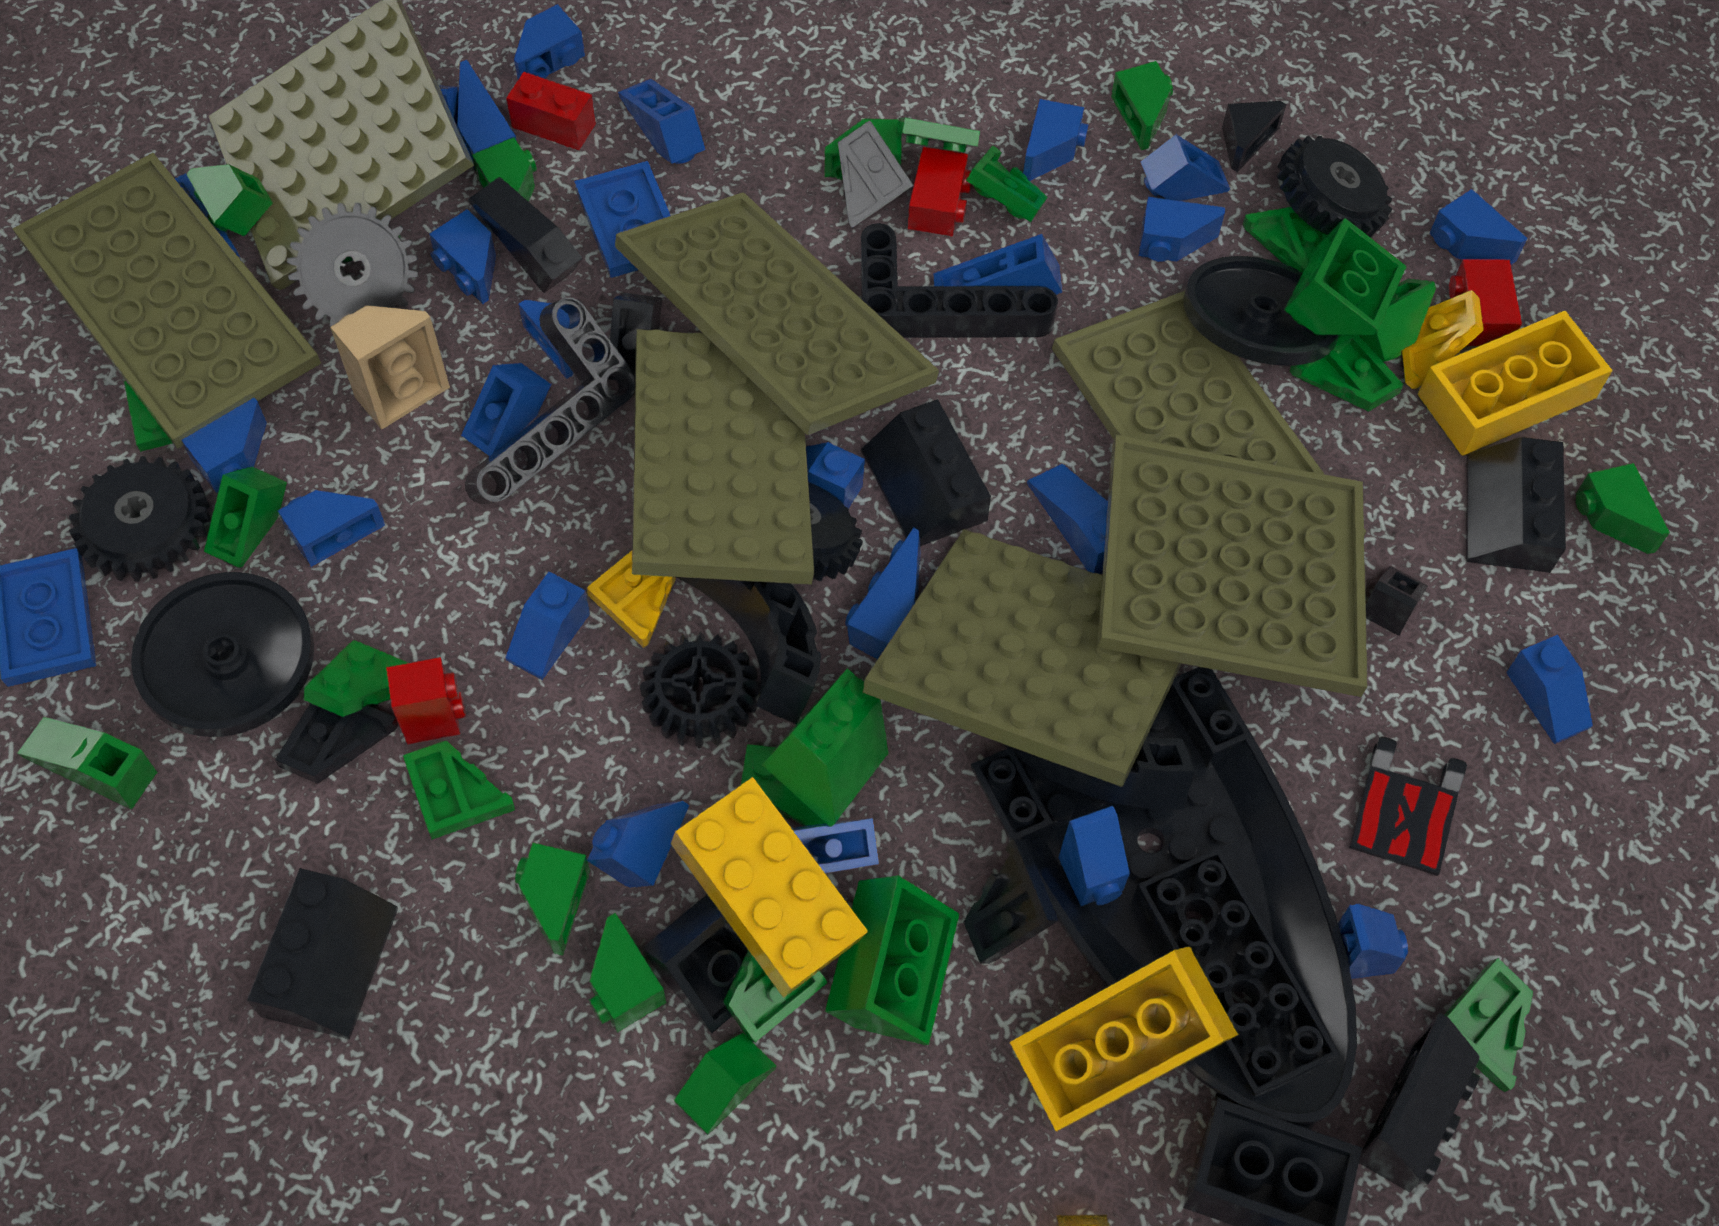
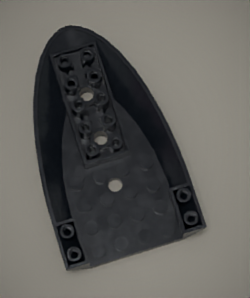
[971,667,1357,1125]

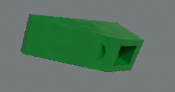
[17,717,158,810]

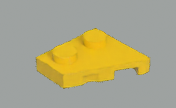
[1402,290,1484,389]
[587,551,676,648]

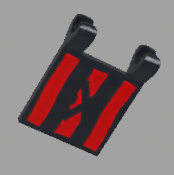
[1349,736,1467,876]

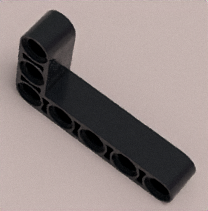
[860,223,1058,338]
[465,297,635,504]

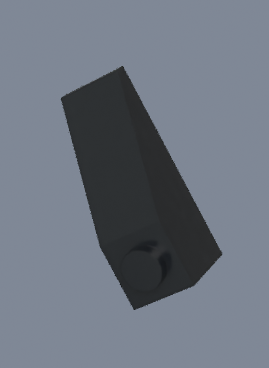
[468,177,582,293]

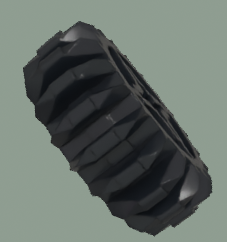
[640,631,760,749]

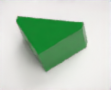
[674,1033,777,1135]

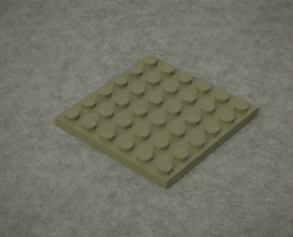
[209,0,474,290]
[1097,435,1367,697]
[863,529,1182,787]

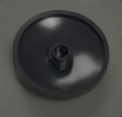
[1183,256,1340,366]
[131,572,314,737]

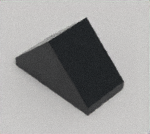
[1222,101,1287,172]
[1366,566,1428,636]

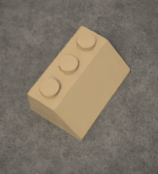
[330,306,450,429]

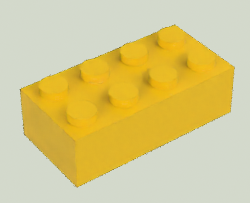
[1417,311,1613,456]
[671,777,868,998]
[1010,946,1238,1131]

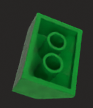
[1284,218,1407,335]
[762,668,888,827]
[825,875,959,1045]

